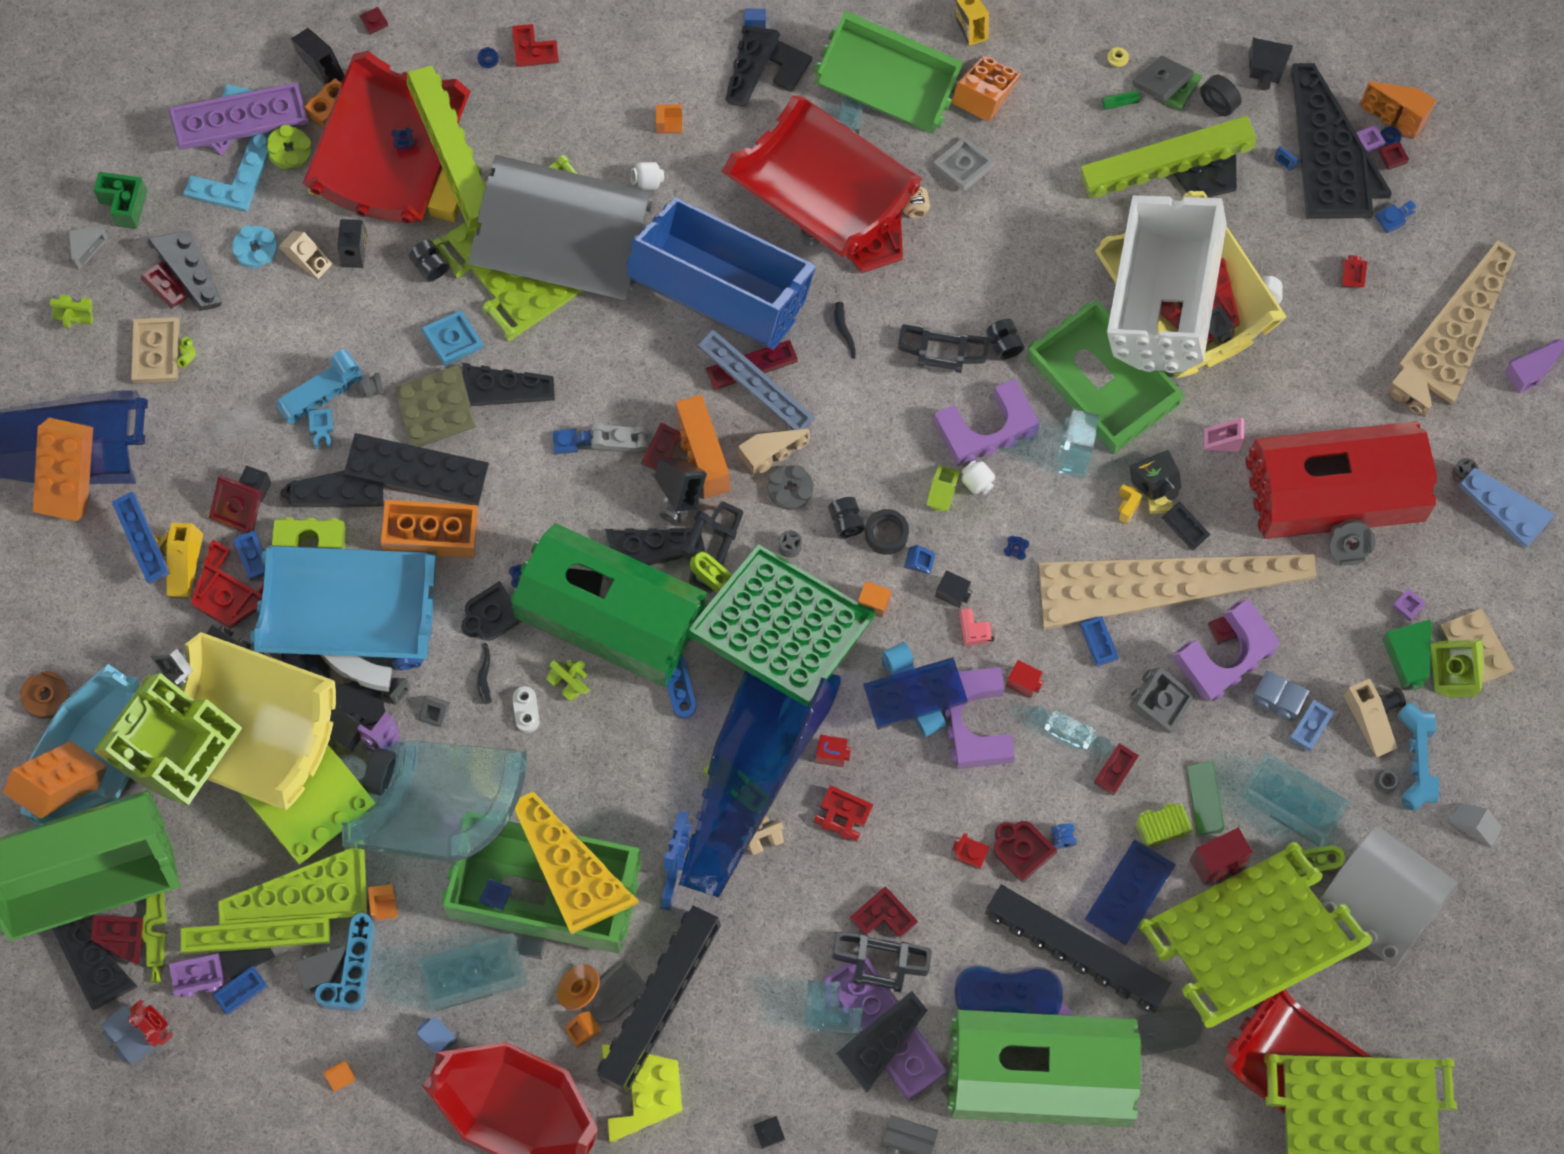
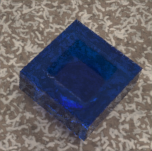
[479,879,512,912]

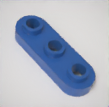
[667,655,696,719]

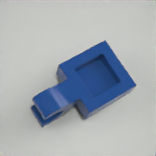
[1375,200,1417,233]
[553,429,593,455]

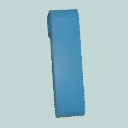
[276,349,362,424]
[882,641,946,737]
[315,913,375,1011]

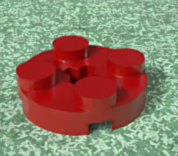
[128,1000,173,1047]

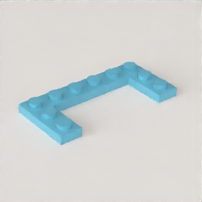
[183,84,273,212]

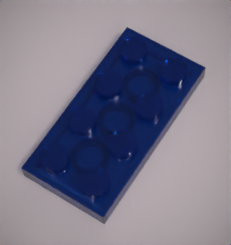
[863,657,968,730]
[1084,839,1176,946]

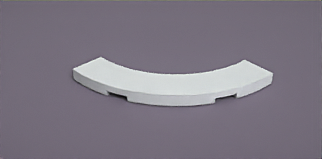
[320,655,392,692]

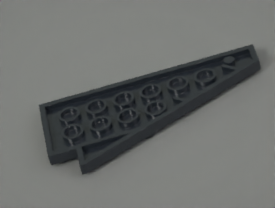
[1291,63,1392,219]

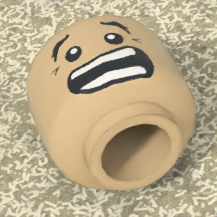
[902,187,930,219]

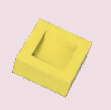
[1147,496,1172,514]

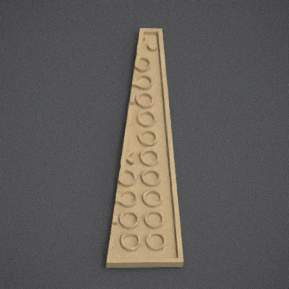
[1038,554,1317,630]

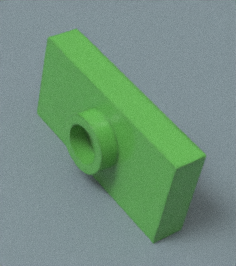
[1162,72,1202,111]

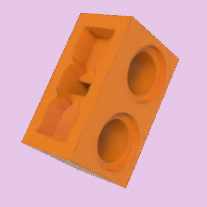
[305,78,342,129]

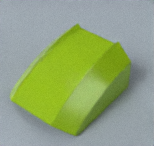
[1431,639,1483,698]

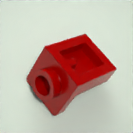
[1341,255,1368,288]
[952,833,990,870]

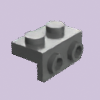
[150,648,193,687]

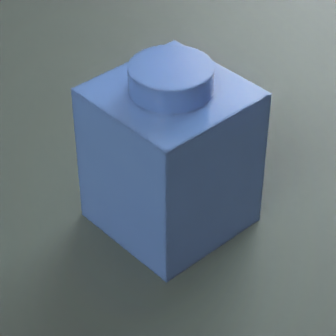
[417,1016,457,1055]

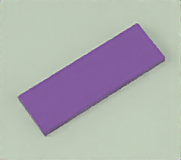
[168,82,308,150]
[823,956,948,1101]

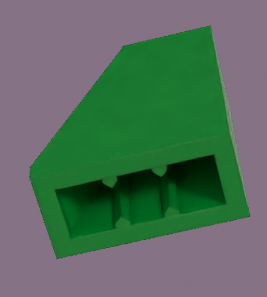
[1382,619,1432,690]

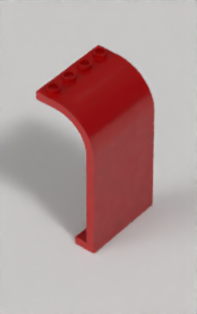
[1224,989,1374,1114]

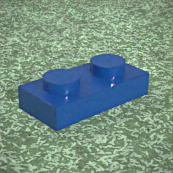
[233,530,265,581]

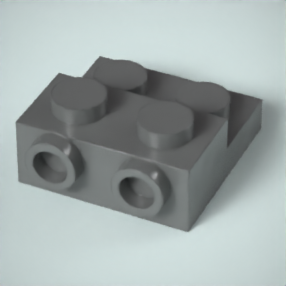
[1129,667,1196,733]

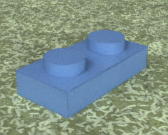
[1289,700,1334,752]

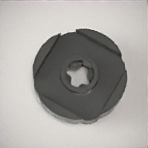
[768,465,813,510]
[1328,519,1376,565]

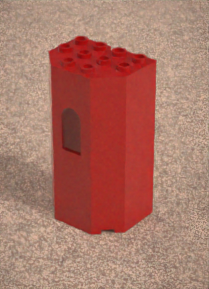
[1245,421,1437,539]

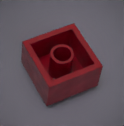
[1190,827,1253,885]

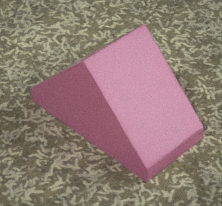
[1204,418,1244,452]

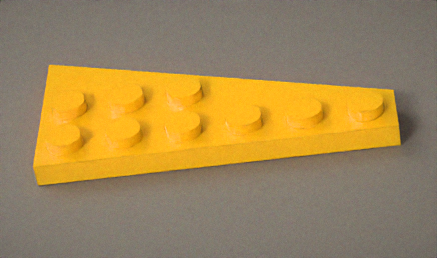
[511,792,639,934]

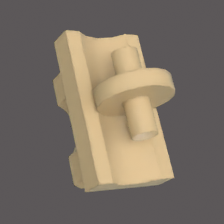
[738,812,784,855]

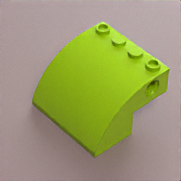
[93,673,242,805]
[238,745,376,865]

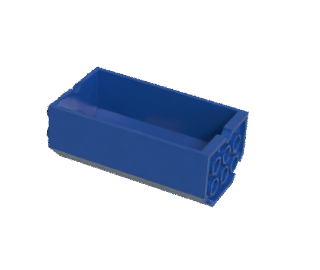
[626,197,816,350]

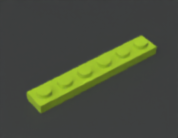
[181,917,330,954]

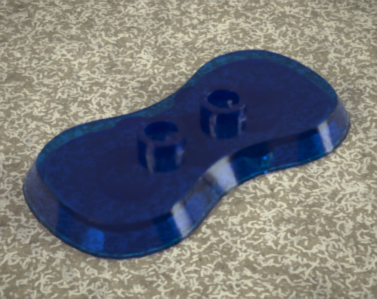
[955,965,1063,1015]

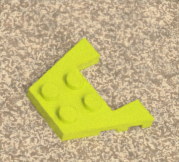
[602,1044,682,1142]

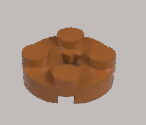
[20,671,70,719]

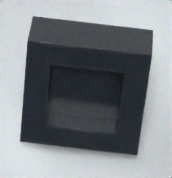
[753,1116,785,1149]

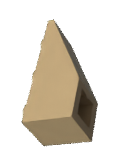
[738,429,810,475]
[1343,679,1397,758]

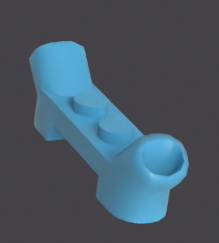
[1397,703,1439,811]

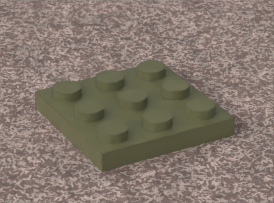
[395,365,476,447]

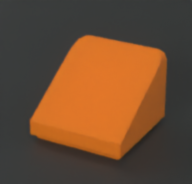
[564,1011,601,1048]
[323,1061,356,1092]

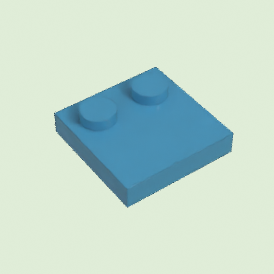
[422,310,483,366]

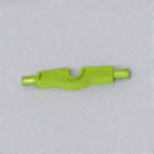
[142,892,167,983]

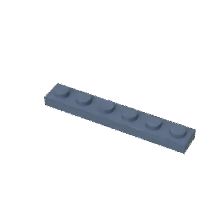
[698,329,815,430]

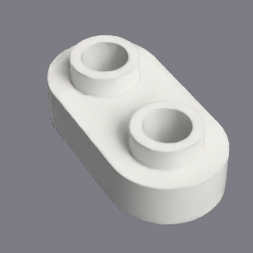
[513,686,540,733]

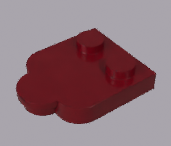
[994,821,1057,883]

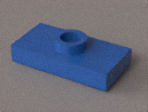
[1079,616,1119,667]
[212,966,268,1015]

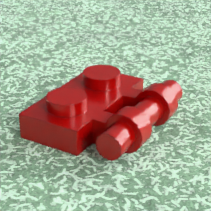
[813,785,874,842]

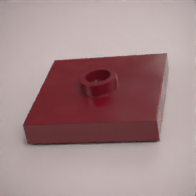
[209,475,263,533]

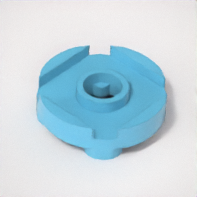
[232,225,278,268]

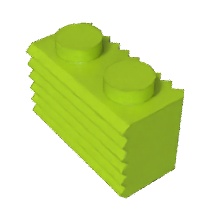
[1135,803,1192,849]

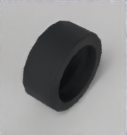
[1200,74,1242,117]
[865,509,909,555]
[363,747,397,796]

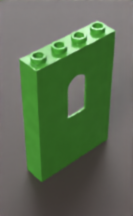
[1027,299,1185,454]

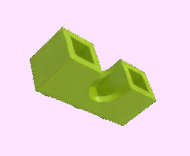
[272,517,346,549]

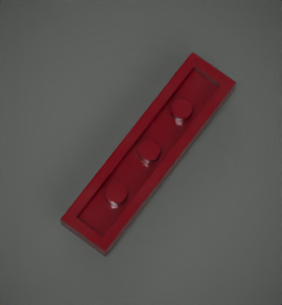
[706,340,798,390]

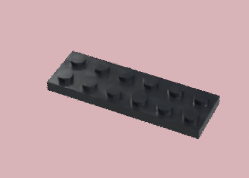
[344,433,489,506]

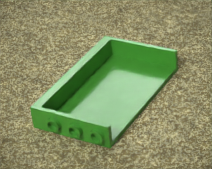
[813,11,963,134]

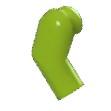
[177,337,196,368]

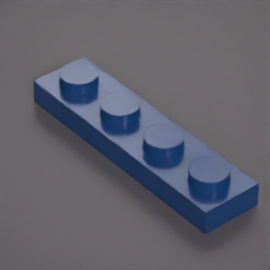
[112,492,170,584]

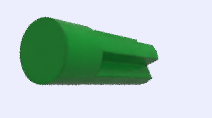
[1101,90,1140,110]

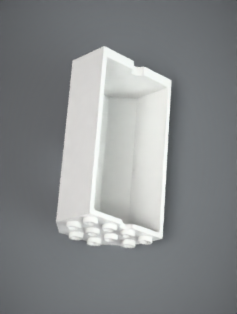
[1107,195,1227,373]

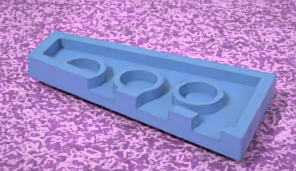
[1457,468,1555,548]

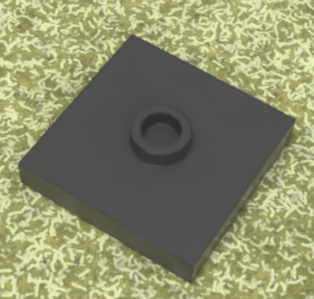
[1132,55,1194,102]

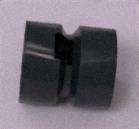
[409,240,450,282]
[986,318,1025,361]
[828,497,866,539]

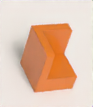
[656,104,682,134]
[858,581,892,618]
[368,884,398,921]

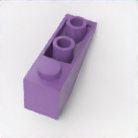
[1505,339,1564,393]

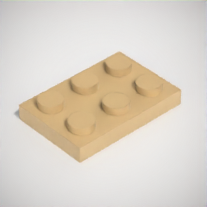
[131,317,180,384]
[1439,608,1514,684]

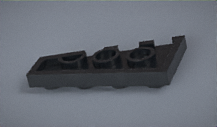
[725,26,780,107]
[52,920,138,1011]
[835,991,928,1093]

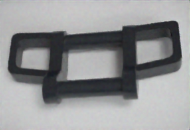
[898,324,990,373]
[681,502,743,593]
[832,931,932,993]

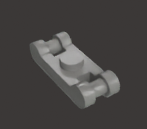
[590,423,649,452]

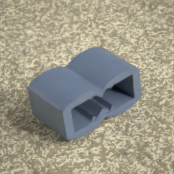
[1252,671,1309,720]
[102,1006,158,1065]

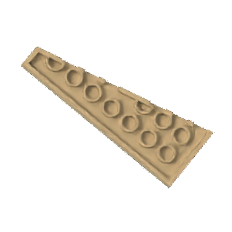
[1398,240,1516,405]

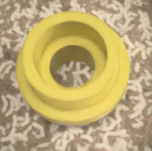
[1107,47,1129,68]

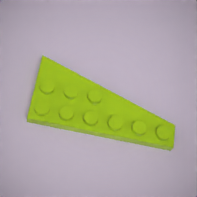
[218,843,368,925]

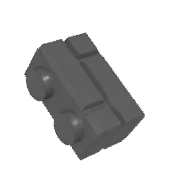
[881,1115,939,1154]

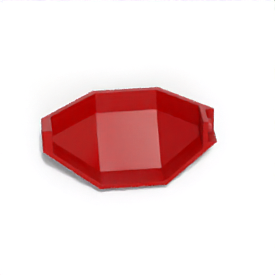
[422,1042,598,1154]

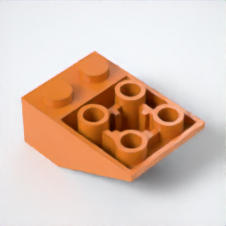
[951,56,1021,122]
[1359,81,1437,139]

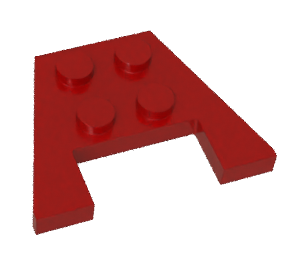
[846,211,903,273]
[1160,258,1240,345]
[191,540,264,629]

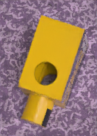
[955,0,989,46]

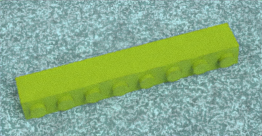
[406,65,487,230]
[1081,116,1256,199]

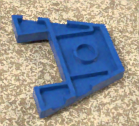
[661,811,692,911]

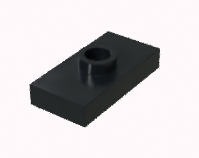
[1161,501,1211,550]

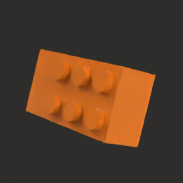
[676,394,730,499]
[33,418,93,521]
[381,500,479,558]
[3,741,108,819]

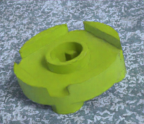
[267,125,311,170]

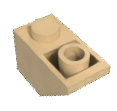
[279,231,333,279]
[1388,364,1432,417]

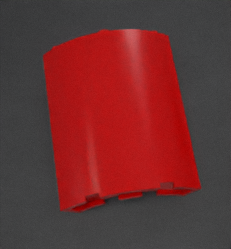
[302,50,471,224]
[722,96,922,257]

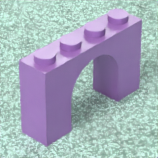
[933,379,1040,467]
[1170,598,1280,701]
[940,667,1015,769]

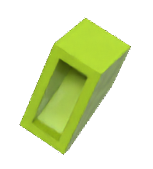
[926,465,961,511]

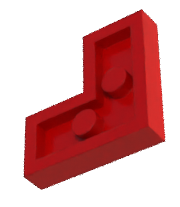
[512,24,559,67]

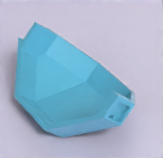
[20,664,139,825]

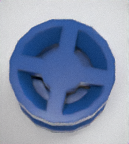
[1051,824,1077,849]

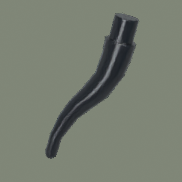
[834,302,856,359]
[477,643,492,704]

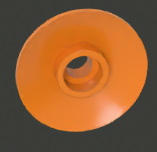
[557,964,600,1010]

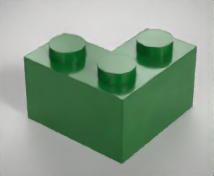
[93,172,147,229]

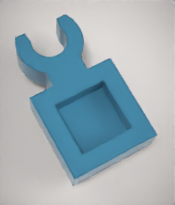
[308,408,334,449]

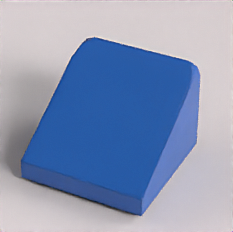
[744,8,766,28]
[1274,146,1300,171]
[904,545,936,574]

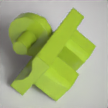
[50,294,93,329]
[546,659,590,701]

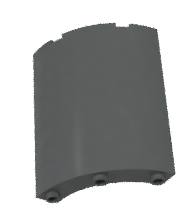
[468,155,653,300]

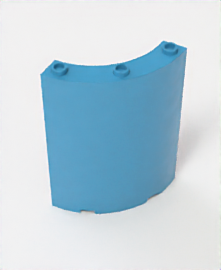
[250,546,436,659]

